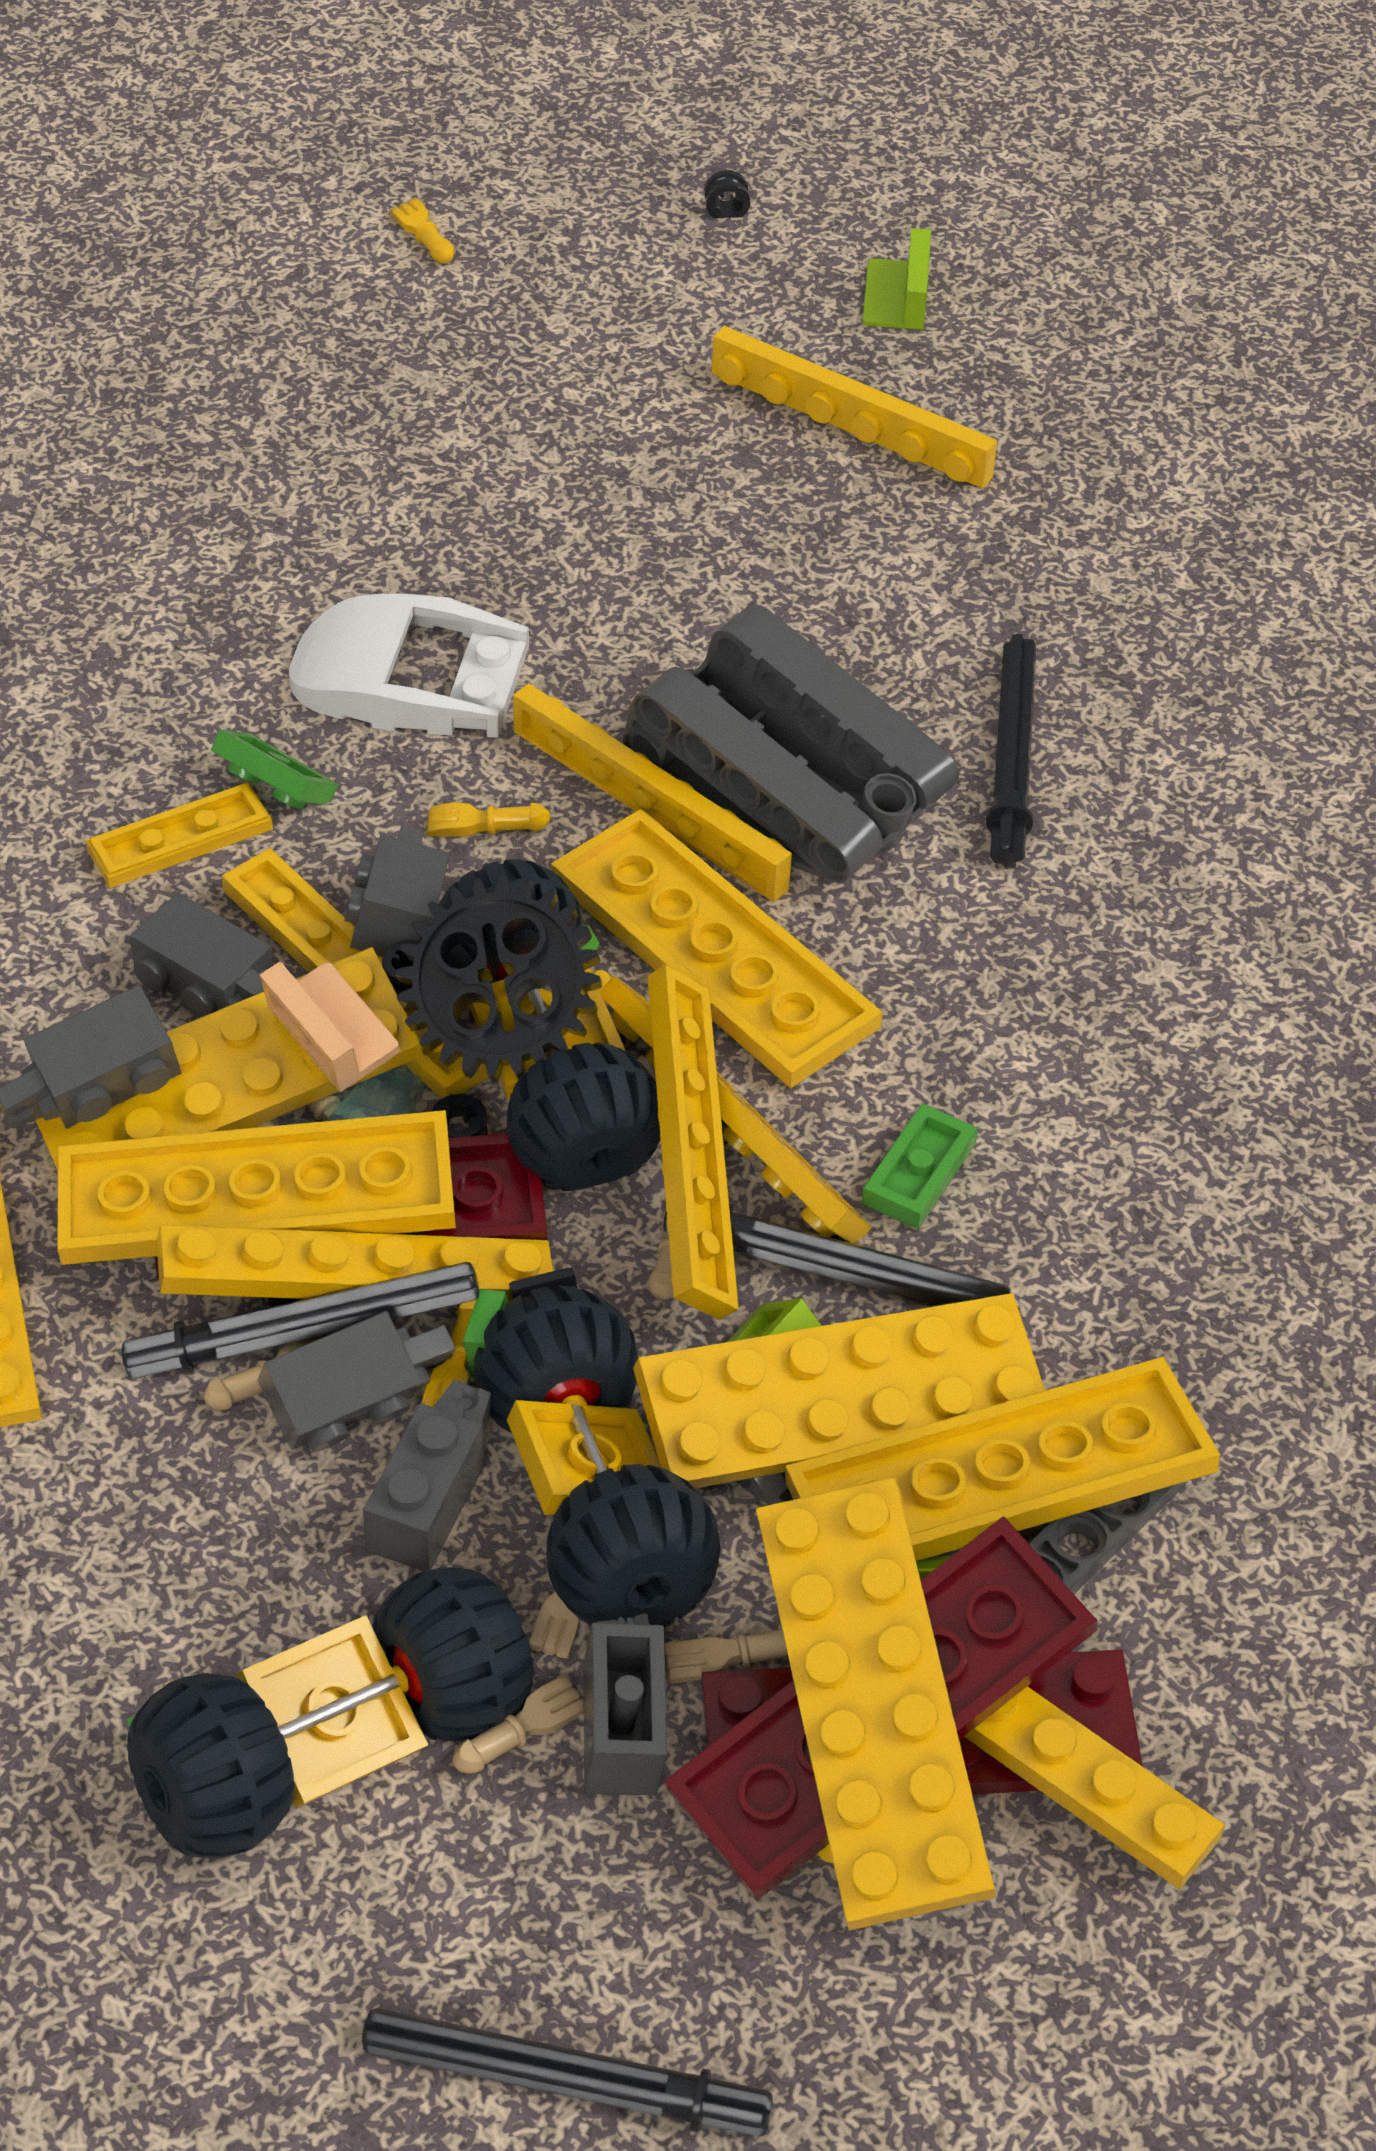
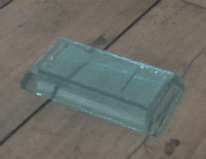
[326,1068,427,1121]

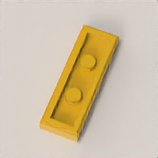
[85,782,273,888]

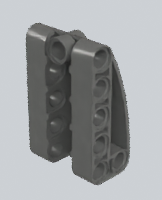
[623,604,959,883]

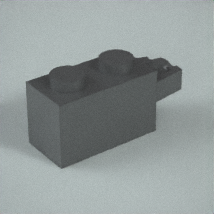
[344,825,450,957]
[130,892,274,1018]
[0,984,182,1129]
[258,1311,456,1452]
[363,1380,491,1571]
[583,1613,667,1796]

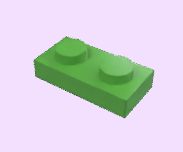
[211,729,339,809]
[862,1103,978,1230]

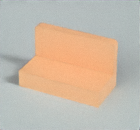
[259,961,400,1092]

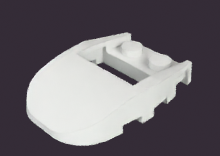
[289,594,529,738]

